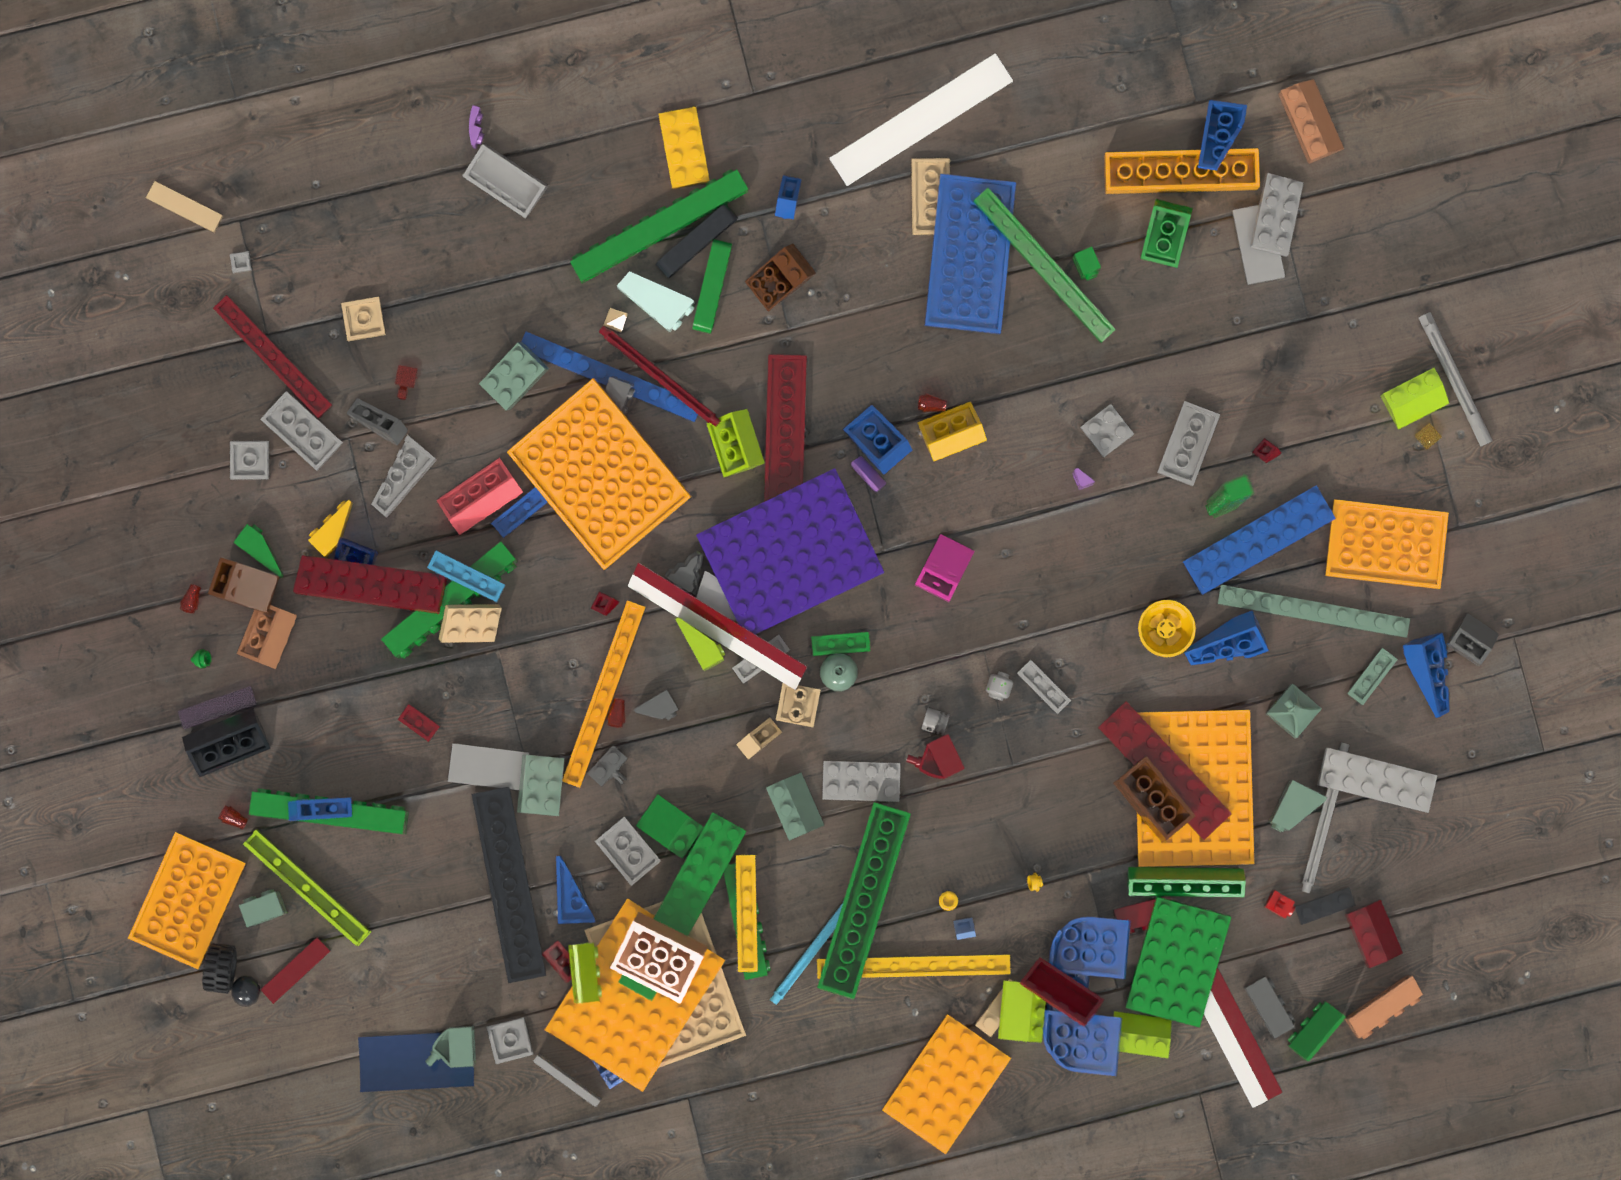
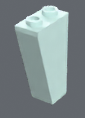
[617,271,695,332]

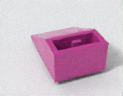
[915,534,975,602]

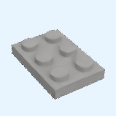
[595,817,661,886]

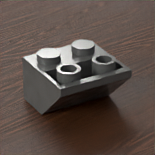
[1446,613,1499,666]

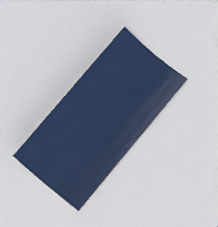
[358,1033,474,1092]

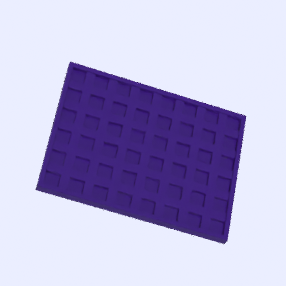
[696,468,885,639]

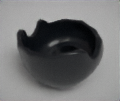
[231,976,260,1007]

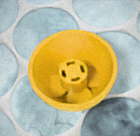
[1138,600,1196,657]

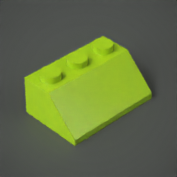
[1381,368,1449,430]
[706,409,765,477]
[568,943,602,1004]
[998,981,1046,1043]
[1113,1011,1172,1058]

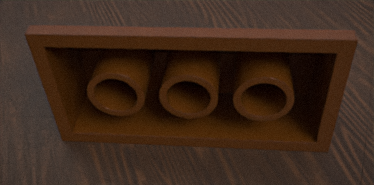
[1113,756,1195,843]

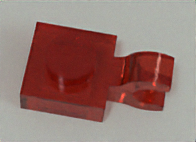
[395,365,418,400]

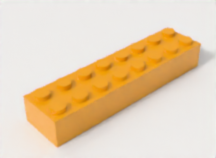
[1104,148,1260,194]

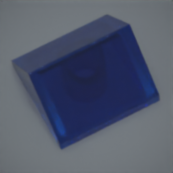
[334,537,379,565]

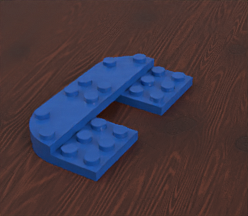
[1043,917,1131,1076]

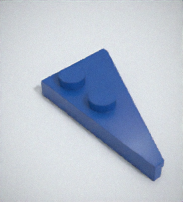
[556,856,595,924]

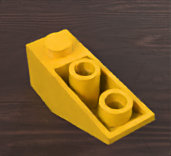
[308,500,353,558]

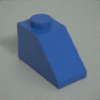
[775,176,801,219]

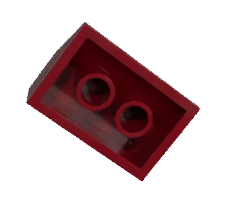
[1345,900,1403,968]

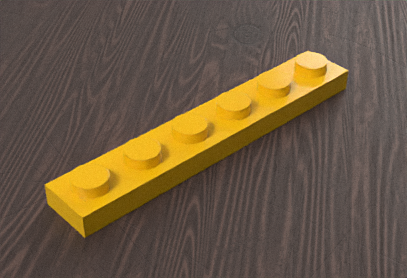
[736,855,758,972]

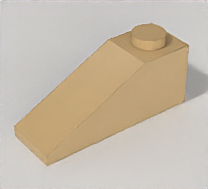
[975,979,1012,1037]

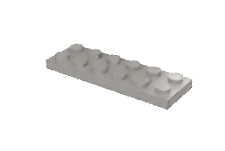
[1317,748,1437,813]

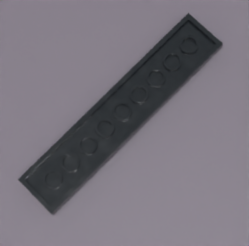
[471,787,547,983]

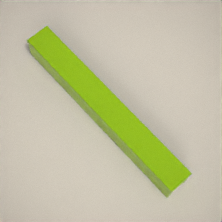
[243,829,371,946]

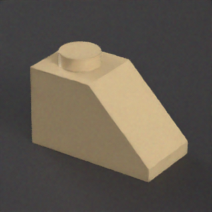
[736,718,782,760]

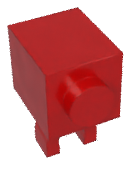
[1264,890,1296,919]

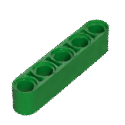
[692,239,732,334]

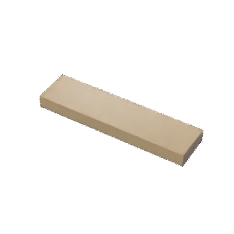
[146,181,223,233]

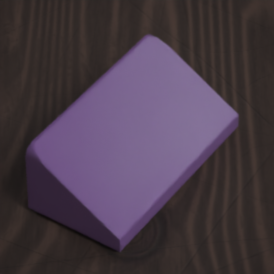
[851,456,886,493]
[1072,468,1095,490]

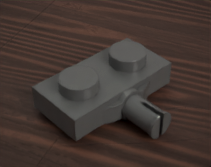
[587,745,628,787]

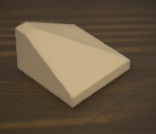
[603,308,628,333]

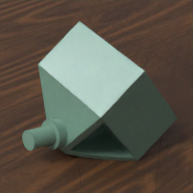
[1265,684,1322,739]
[425,1025,476,1068]

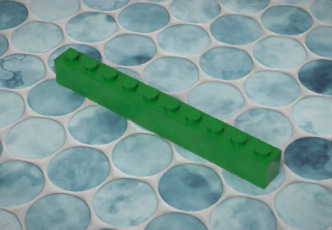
[570,169,749,284]
[1205,475,1254,519]

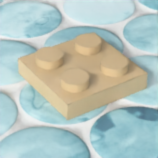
[341,297,386,341]

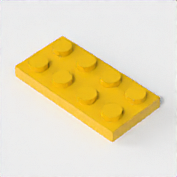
[659,107,710,189]

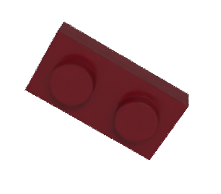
[397,704,440,742]

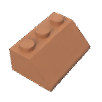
[237,605,297,669]

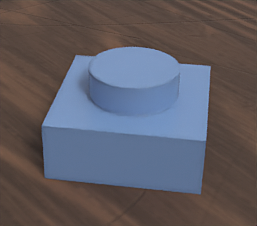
[953,918,976,940]

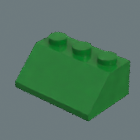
[1287,1001,1346,1062]

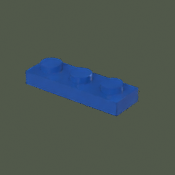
[492,487,548,538]

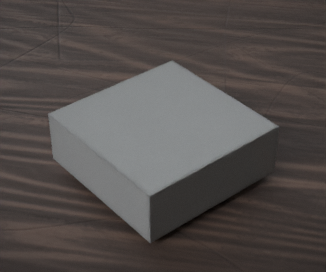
[230,251,252,273]

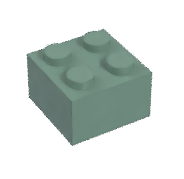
[239,889,288,927]

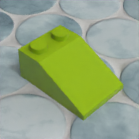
[676,617,725,671]

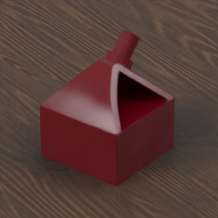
[906,734,965,780]

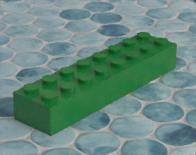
[381,542,518,659]
[249,788,409,835]

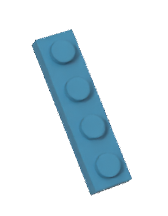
[427,551,505,602]

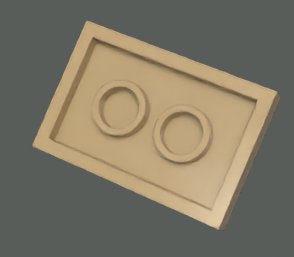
[439,604,502,643]

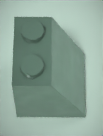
[1268,780,1327,832]

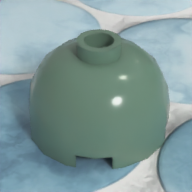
[820,653,858,691]

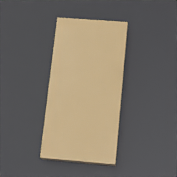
[911,158,950,235]

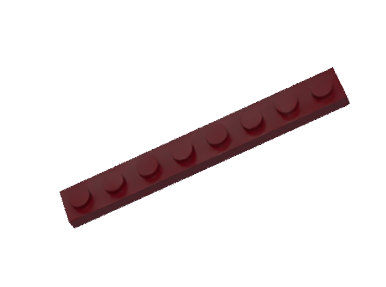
[213,295,333,419]

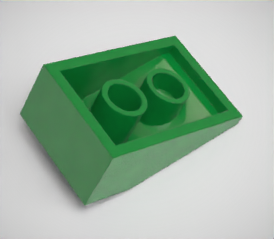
[1141,199,1193,268]
[636,795,704,859]

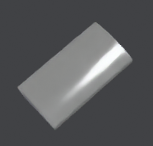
[463,144,548,218]

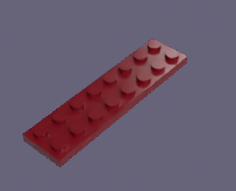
[764,354,807,502]
[293,555,448,614]
[1098,701,1232,840]

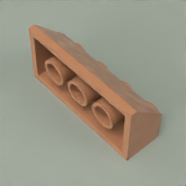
[1279,79,1344,164]
[1344,975,1423,1039]

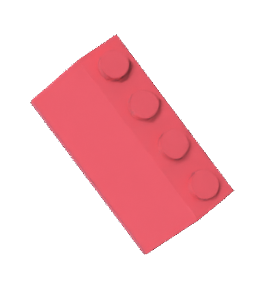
[436,458,523,535]

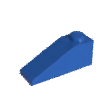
[288,798,352,821]

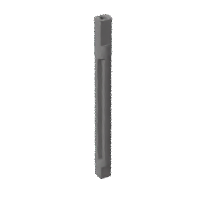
[1419,312,1493,446]

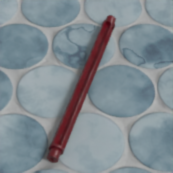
[599,326,721,427]

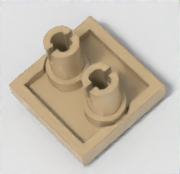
[776,683,821,727]

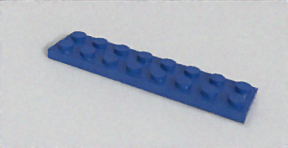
[1183,485,1336,595]

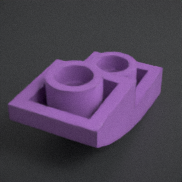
[469,105,484,149]

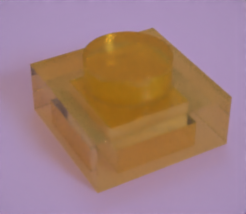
[1415,423,1442,450]

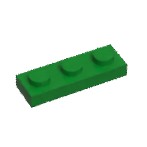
[811,632,870,656]

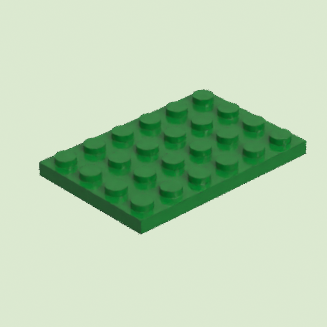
[1125,896,1231,1027]

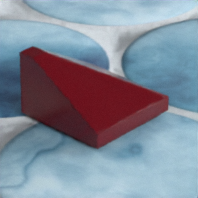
[1252,438,1281,463]
[591,591,619,616]

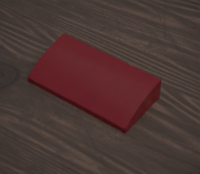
[1020,957,1104,1027]

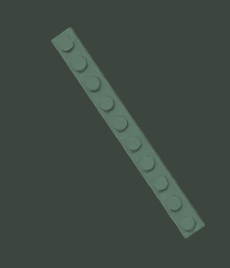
[1217,585,1410,638]

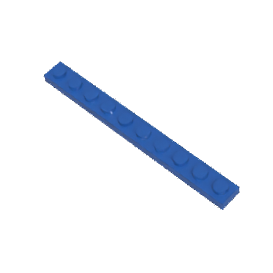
[521,332,698,422]

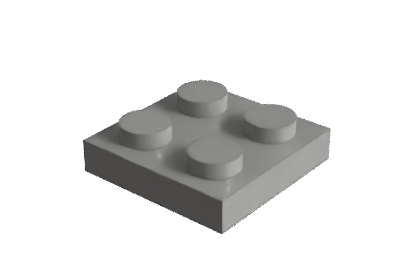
[1080,404,1134,458]

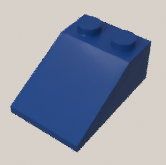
[843,405,912,475]

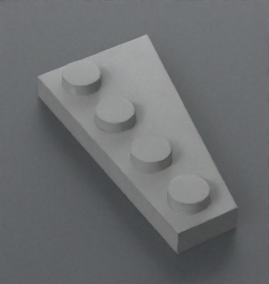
[371,435,437,518]

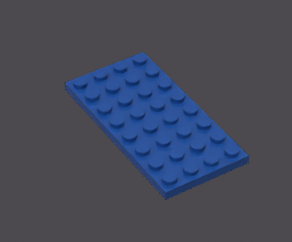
[924,174,1016,334]

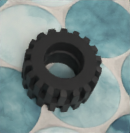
[202,943,237,994]

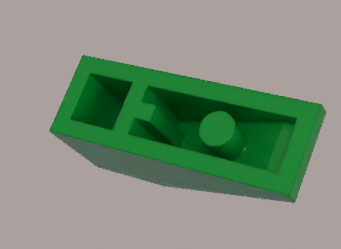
[233,524,284,578]

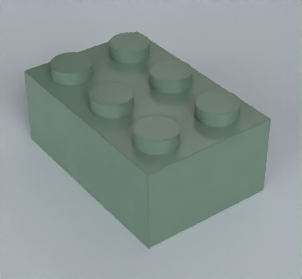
[479,342,549,410]
[517,755,564,816]

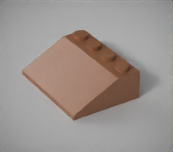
[611,912,708,1003]

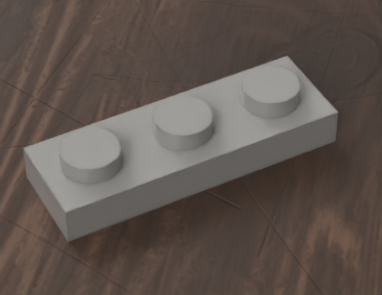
[732,635,790,684]
[1017,660,1071,714]

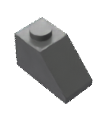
[634,690,679,721]

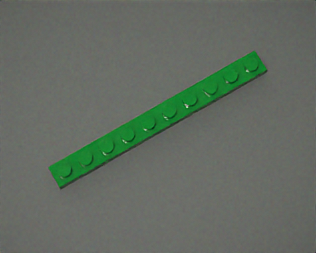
[973,188,1116,343]

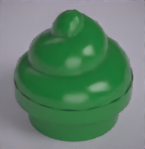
[191,649,211,668]

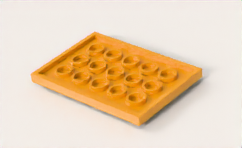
[1325,499,1449,589]
[128,832,246,969]
[882,1014,1011,1154]

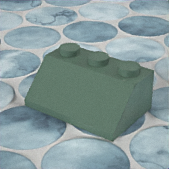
[766,773,824,841]

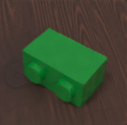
[1072,247,1101,281]

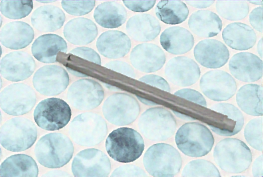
[1302,743,1349,893]

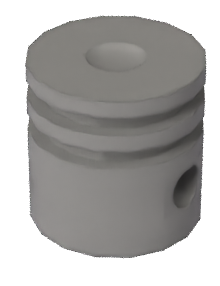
[921,708,950,736]

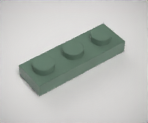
[1347,648,1398,705]

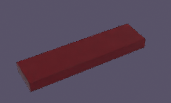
[260,937,331,1004]

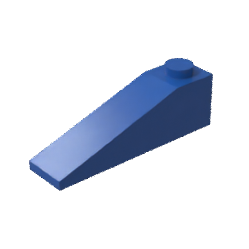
[1198,100,1247,171]
[1184,611,1269,665]
[1403,633,1449,718]

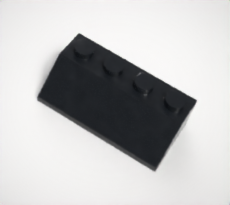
[182,708,271,778]

